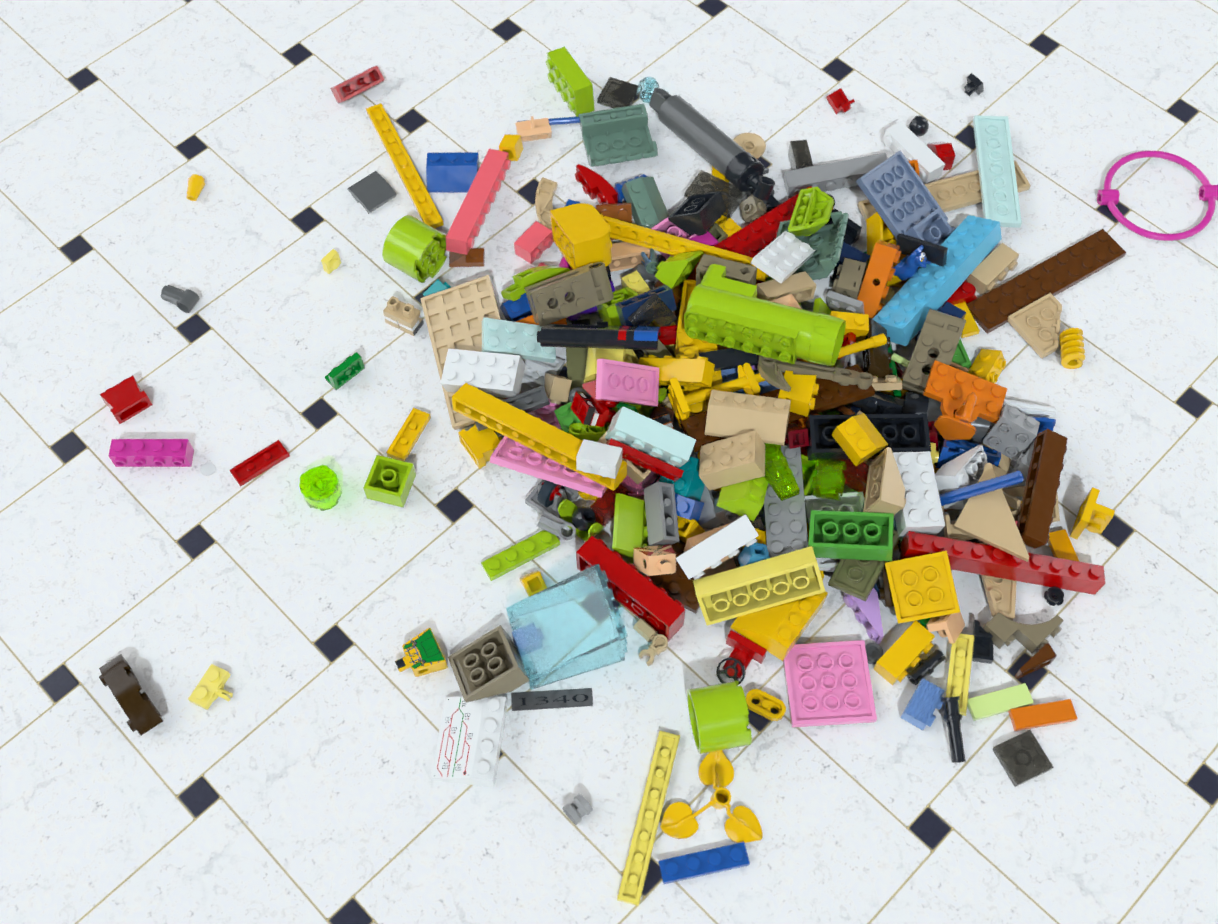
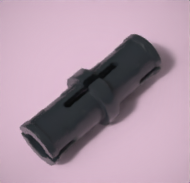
[907,649,946,685]

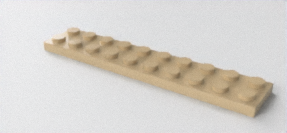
[858,160,1031,222]

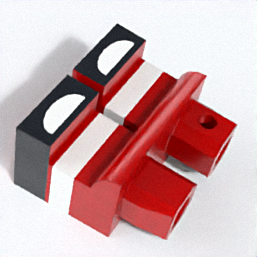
[570,391,616,427]

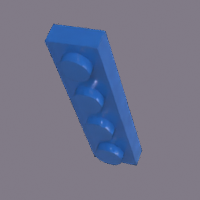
[658,842,750,885]

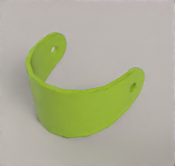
[558,499,604,541]

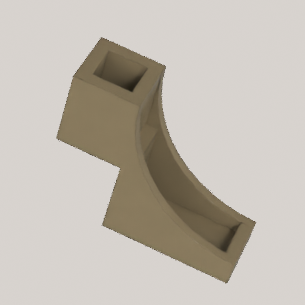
[983,612,1064,653]

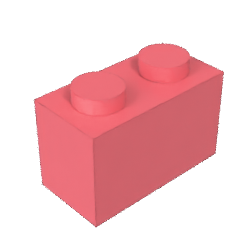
[514,221,553,264]

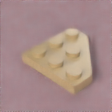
[1008,293,1062,359]

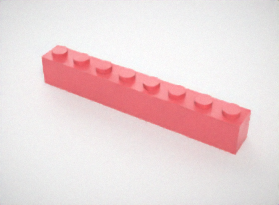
[446,149,511,255]

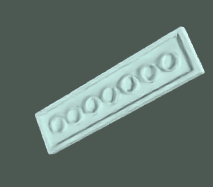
[973,115,1022,228]

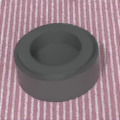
[865,642,883,664]

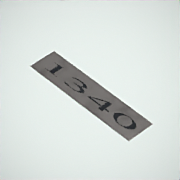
[511,688,593,711]

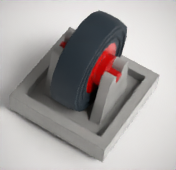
[525,479,579,518]

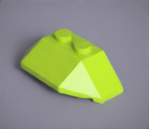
[788,187,834,237]

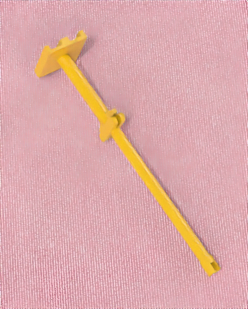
[667,333,887,429]

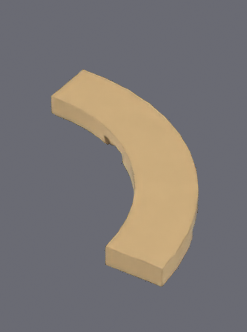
[535,177,558,230]

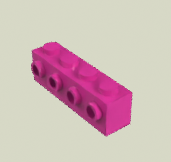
[108,439,194,467]

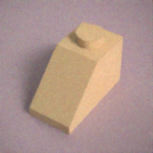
[545,373,572,404]

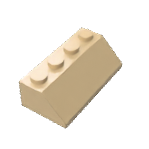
[705,390,791,446]

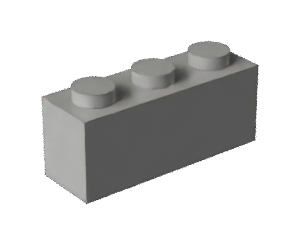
[644,482,679,546]

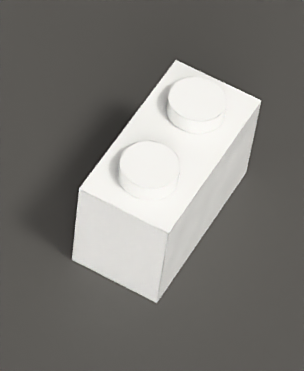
[576,439,623,479]

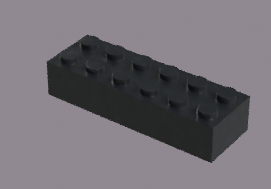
[805,414,931,460]

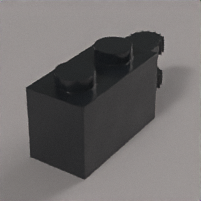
[850,391,905,414]

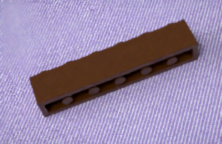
[1017,429,1068,549]

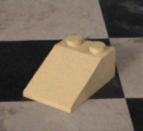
[863,447,906,516]

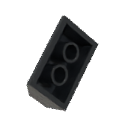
[668,191,726,236]

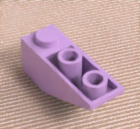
[843,588,883,644]

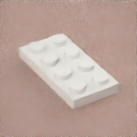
[751,231,815,284]

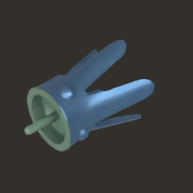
[641,248,659,274]

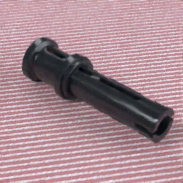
[940,696,966,763]

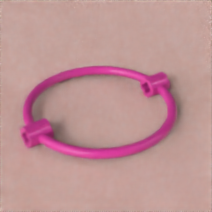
[1097,150,1218,241]

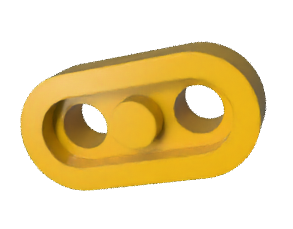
[746,689,786,721]

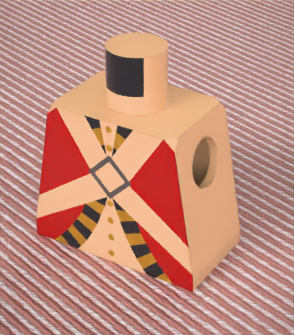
[633,544,676,576]

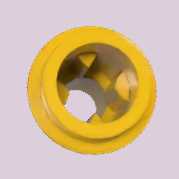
[186,174,205,201]

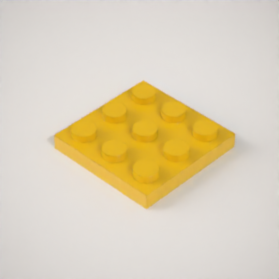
[885,551,960,624]

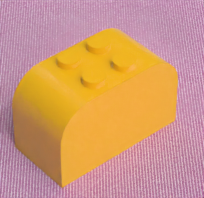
[550,203,612,270]

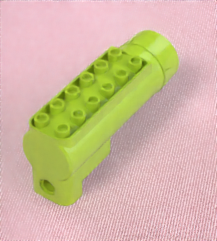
[684,264,846,367]

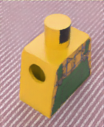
[395,628,448,677]

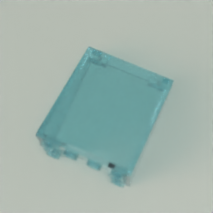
[506,564,628,690]

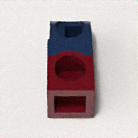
[784,423,809,449]

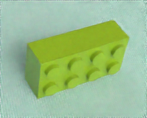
[546,46,595,117]

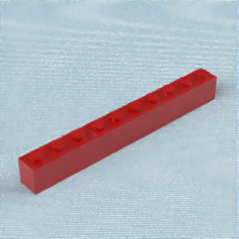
[900,531,1106,595]

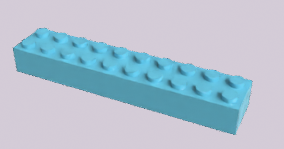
[873,215,1002,346]

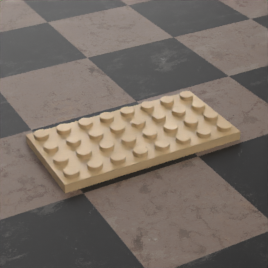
[420,275,521,430]

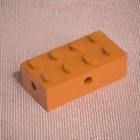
[857,240,902,319]

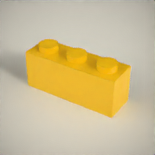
[874,620,935,685]

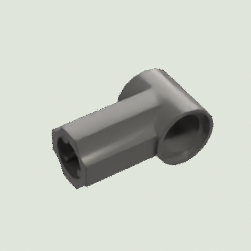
[160,285,200,313]

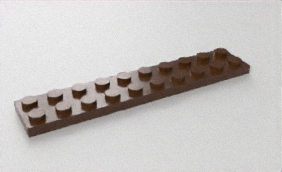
[966,229,1127,334]
[680,364,875,452]

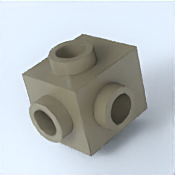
[739,194,767,223]

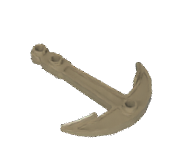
[758,355,873,392]

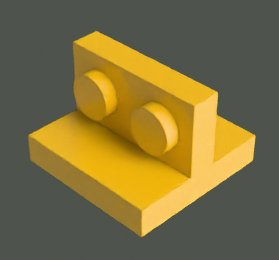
[1070,487,1115,539]

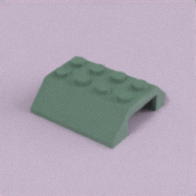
[579,104,658,167]
[776,211,849,280]

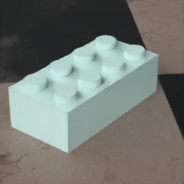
[605,407,696,468]

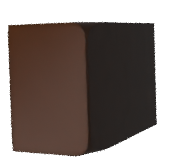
[1014,643,1057,679]

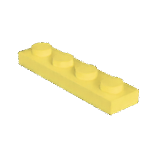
[946,634,975,716]

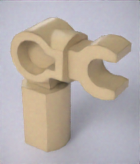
[633,618,668,666]

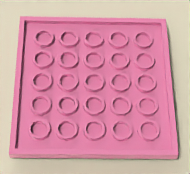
[490,399,607,498]

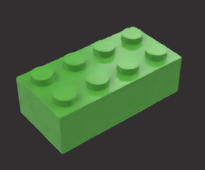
[808,510,894,561]

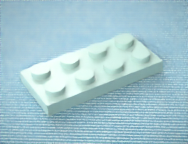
[482,317,556,363]

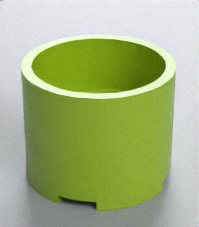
[382,215,447,283]
[687,681,752,754]

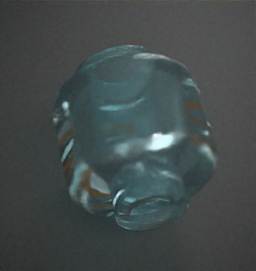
[637,77,659,103]

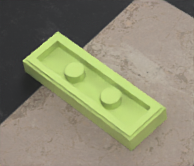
[967,683,1034,721]

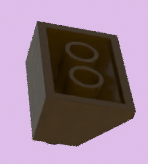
[862,318,893,378]

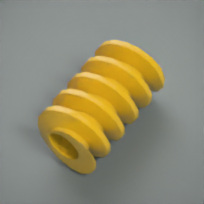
[1059,328,1085,369]

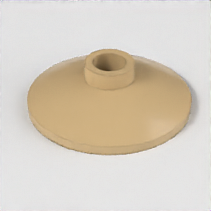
[733,133,766,159]

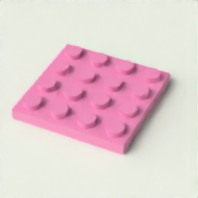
[783,640,877,727]

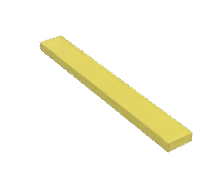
[617,731,680,906]

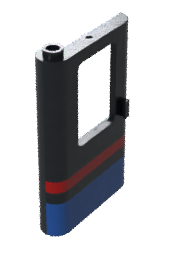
[537,321,661,350]

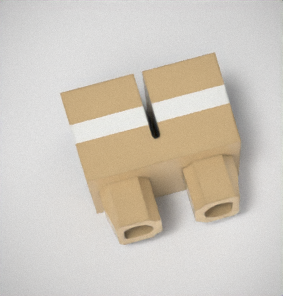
[383,296,424,336]

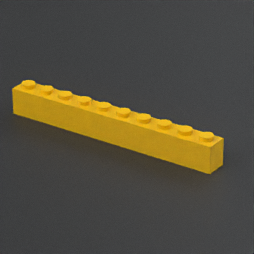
[452,383,627,491]

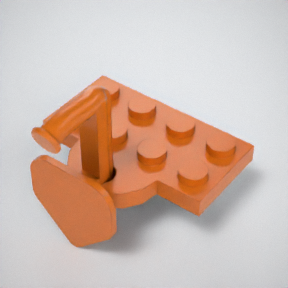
[923,360,1007,440]

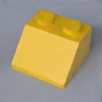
[832,413,888,466]

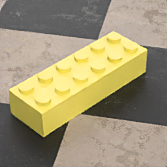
[693,546,826,626]

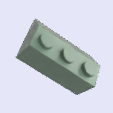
[621,177,669,229]

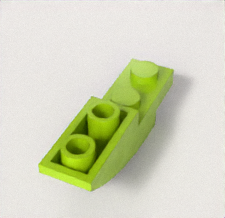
[501,266,571,301]

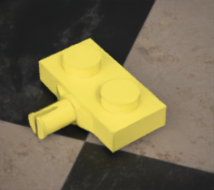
[188,664,233,710]

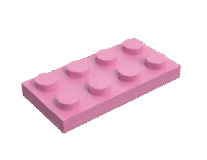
[596,359,659,407]

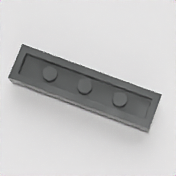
[475,385,550,431]

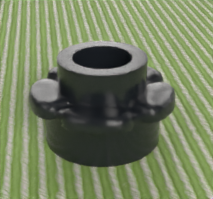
[1044,587,1064,606]

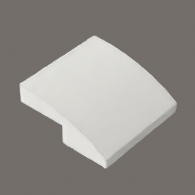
[522,357,565,389]

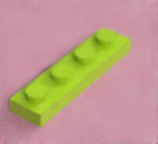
[481,530,560,581]

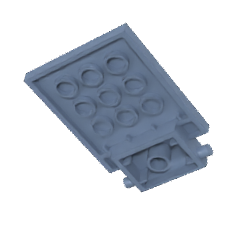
[856,150,956,245]

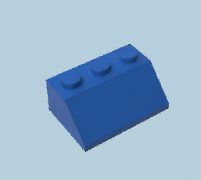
[426,153,480,193]

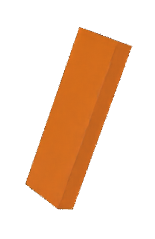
[1008,699,1078,731]

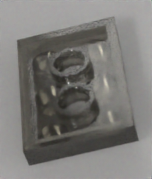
[684,170,746,218]

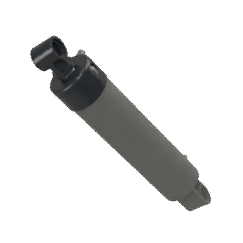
[649,88,775,200]

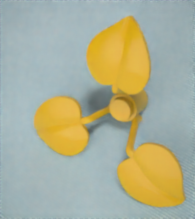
[660,750,763,843]

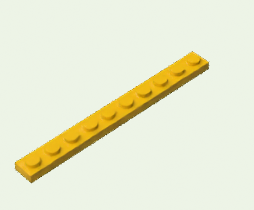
[366,103,444,229]
[604,216,768,282]

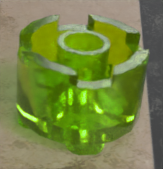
[811,458,846,501]
[299,465,342,511]

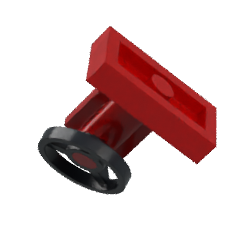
[716,630,767,684]

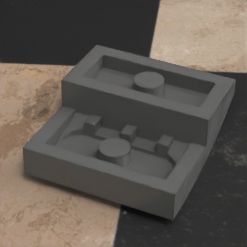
[348,171,397,214]

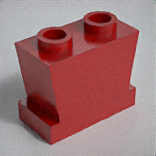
[100,375,153,424]

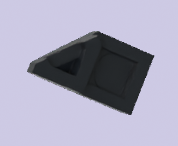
[972,620,993,664]

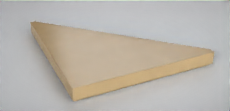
[954,463,1029,562]

